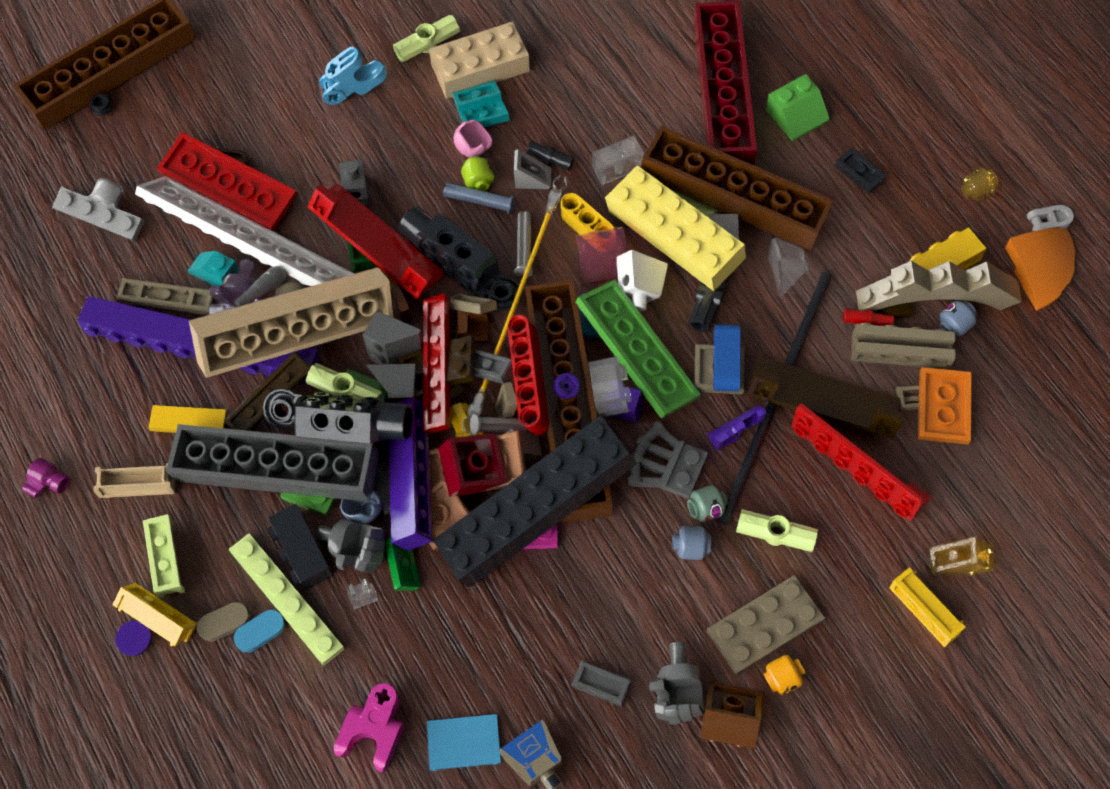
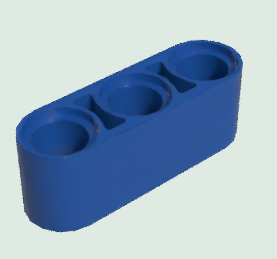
[713,324,740,392]

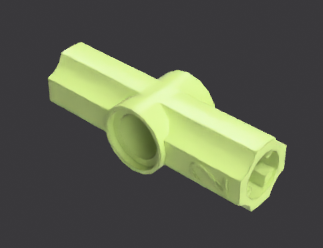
[393,15,460,62]
[306,363,383,401]
[736,509,818,552]

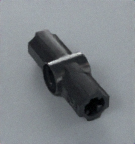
[688,276,729,332]

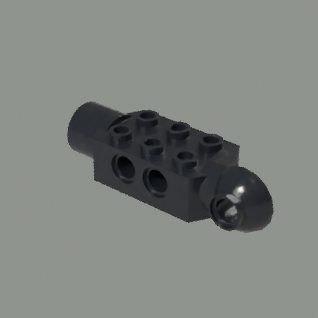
[398,206,521,312]
[263,389,413,444]

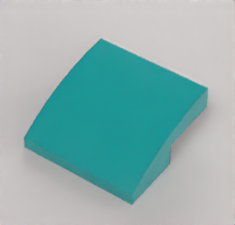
[452,80,510,128]

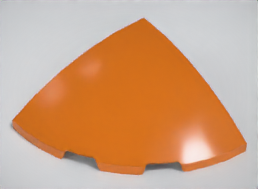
[1005,228,1075,311]

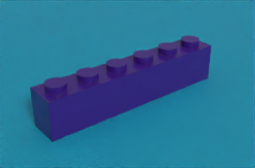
[388,397,433,551]

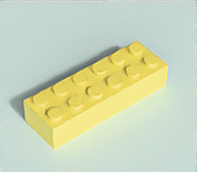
[605,165,746,291]

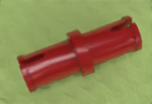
[842,307,894,326]

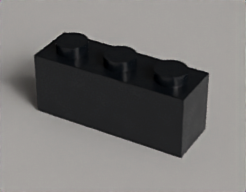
[268,504,332,591]

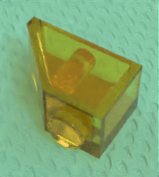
[930,537,994,575]

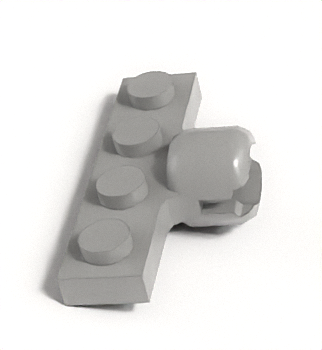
[52,178,145,242]

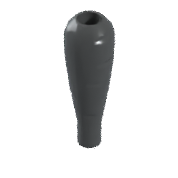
[235,266,287,307]

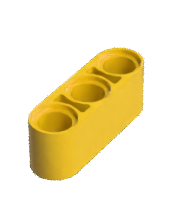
[561,193,615,252]

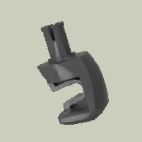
[315,520,386,573]
[649,642,704,724]

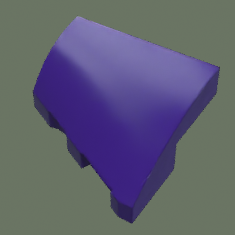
[707,406,766,451]

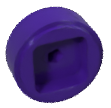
[553,373,580,399]

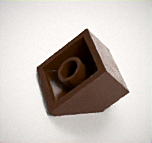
[700,682,762,749]

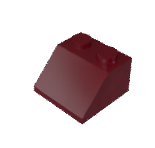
[438,433,508,497]

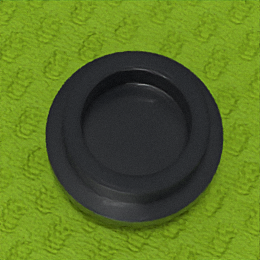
[90,94,113,116]

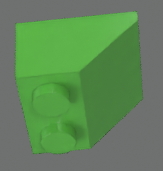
[766,74,830,142]

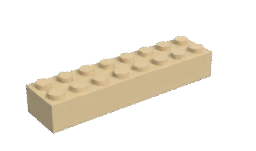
[189,268,393,378]

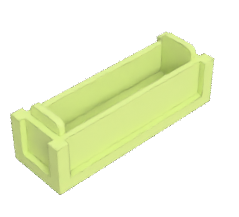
[143,514,185,599]

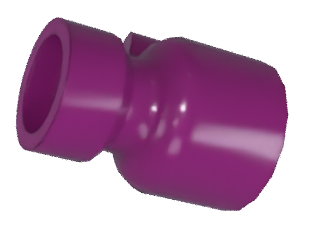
[22,457,70,498]

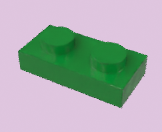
[385,537,421,591]

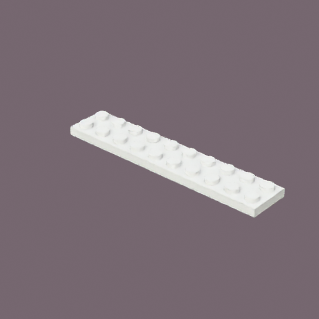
[135,176,354,286]

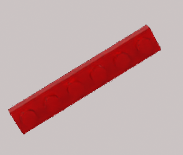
[423,294,450,434]

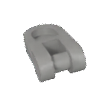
[1027,205,1074,231]

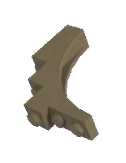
[856,261,1022,312]

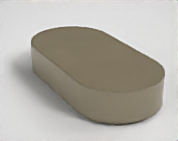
[197,602,250,642]

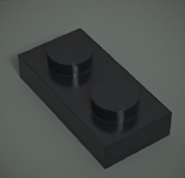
[835,148,886,194]

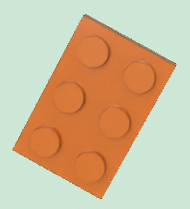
[918,367,971,445]

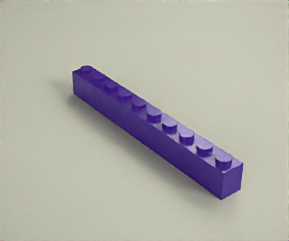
[77,296,320,385]

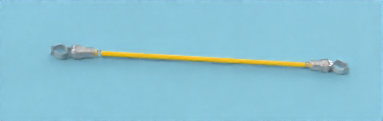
[462,174,567,436]

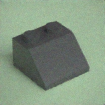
[363,311,423,365]

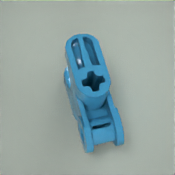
[319,47,387,105]

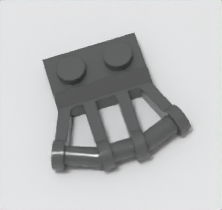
[628,421,708,499]

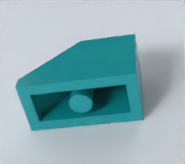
[187,251,241,293]

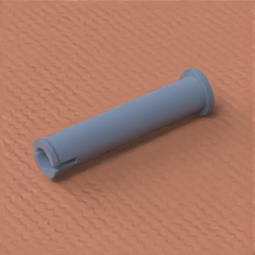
[444,182,515,214]

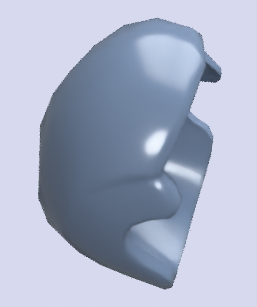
[340,490,382,525]

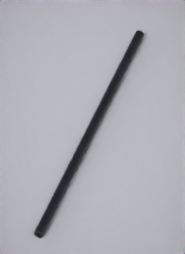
[719,272,831,525]

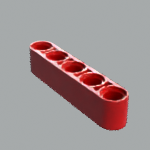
[508,315,549,435]

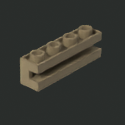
[851,323,955,369]

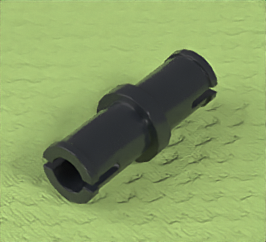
[526,140,574,171]

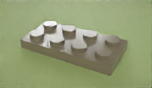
[706,575,825,675]

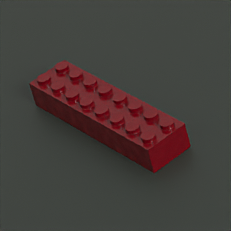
[693,1,757,165]

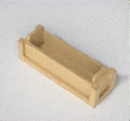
[93,463,176,498]

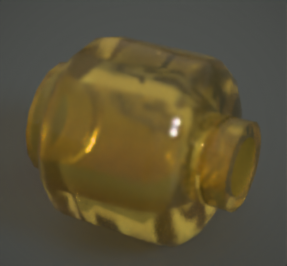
[961,167,999,202]

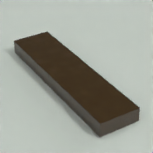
[224,351,311,431]

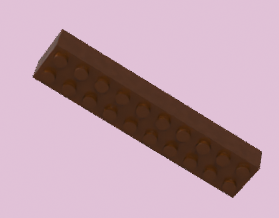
[525,280,612,523]

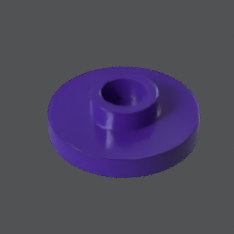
[115,620,152,656]

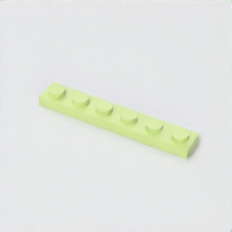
[228,534,345,666]

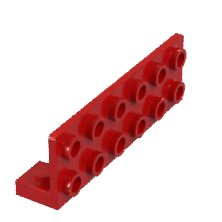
[307,184,445,299]
[791,403,932,521]

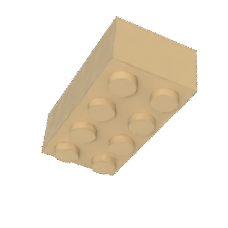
[429,21,530,99]

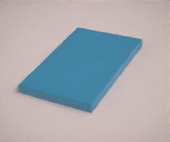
[427,714,501,771]

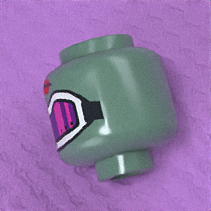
[687,485,728,522]

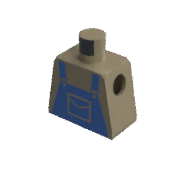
[499,720,563,789]

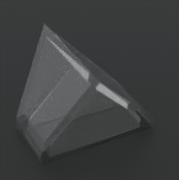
[768,238,810,297]

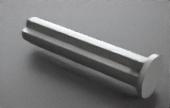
[514,211,533,278]
[470,414,536,435]

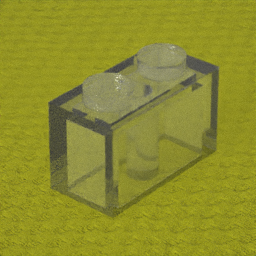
[592,136,644,185]
[588,356,632,417]

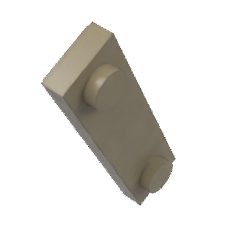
[116,278,217,315]

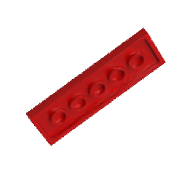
[156,132,298,232]

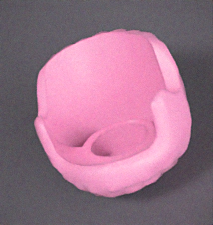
[453,120,492,158]

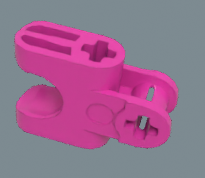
[334,683,404,772]

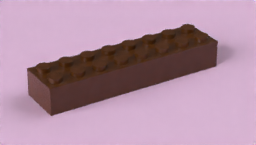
[12,0,196,130]
[640,126,834,251]

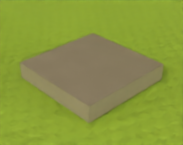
[694,344,744,394]

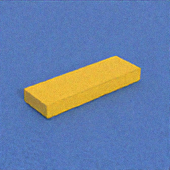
[148,405,228,433]

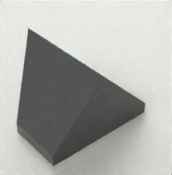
[366,364,419,398]

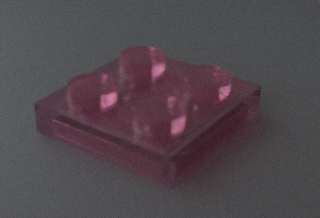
[575,227,627,283]

